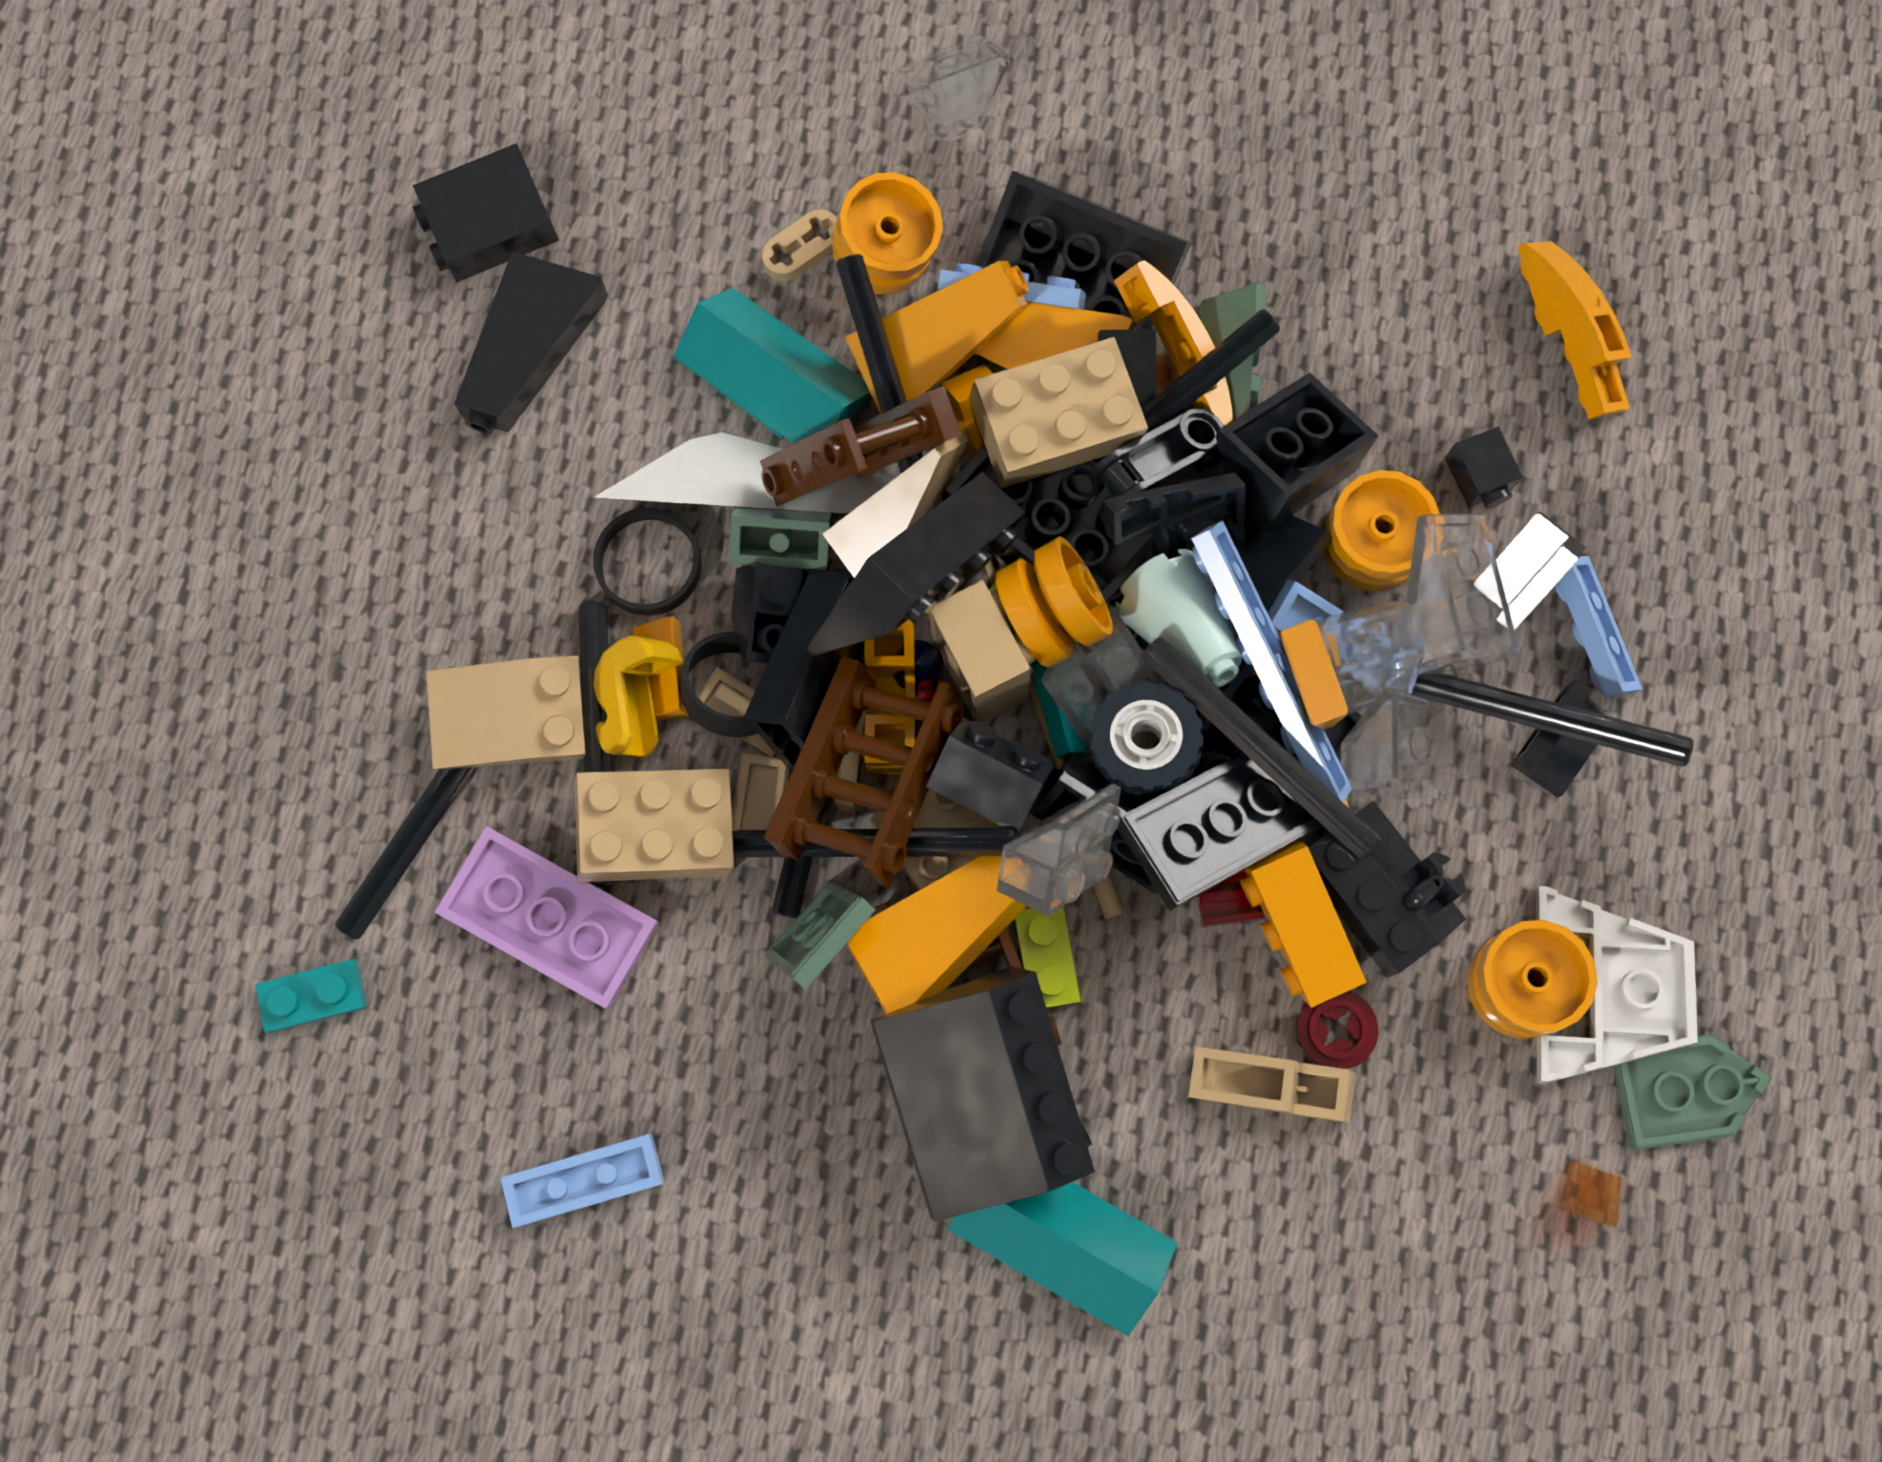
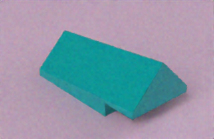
[674,288,873,444]
[947,1182,1178,1336]

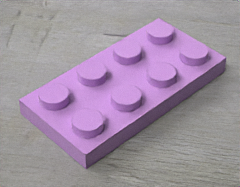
[434,826,660,1010]

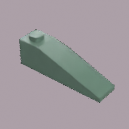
[1197,283,1266,420]

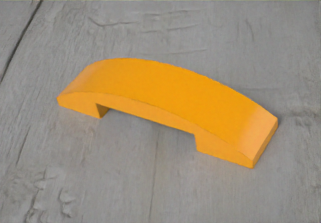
[1114,260,1233,426]

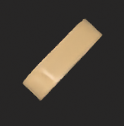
[762,209,838,281]

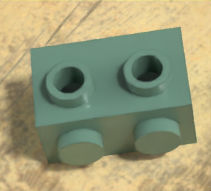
[729,507,832,573]

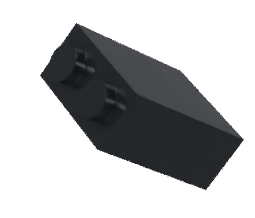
[412,143,559,283]

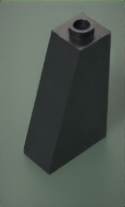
[454,251,608,434]
[744,569,862,770]

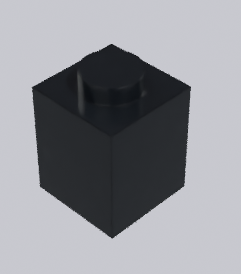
[1445,426,1523,509]

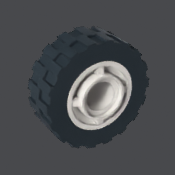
[1089,680,1204,800]

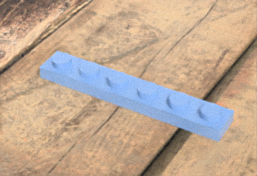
[1191,520,1352,803]

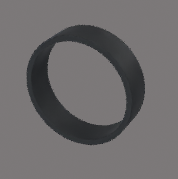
[593,508,702,616]
[680,632,767,737]

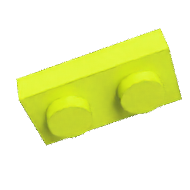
[1015,903,1081,1008]

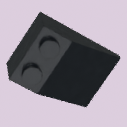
[926,718,1058,834]

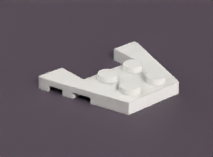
[1536,886,1698,1084]

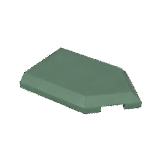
[1613,1034,1773,1150]

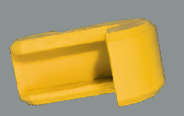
[593,636,683,758]

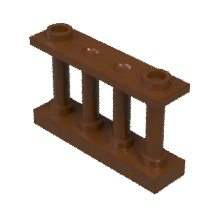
[760,386,962,507]
[764,657,963,888]

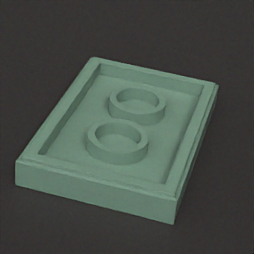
[765,882,876,990]

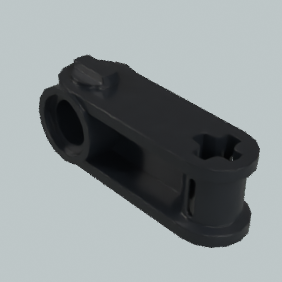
[1090,408,1223,497]

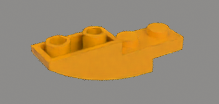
[1517,241,1632,420]

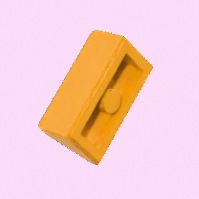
[633,616,689,721]
[1280,620,1348,730]

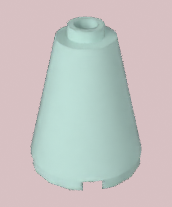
[1115,549,1242,687]

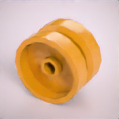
[832,172,943,295]
[1322,470,1441,592]
[995,537,1113,668]
[1467,920,1598,1039]

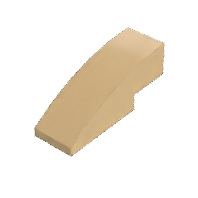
[1188,1046,1356,1124]

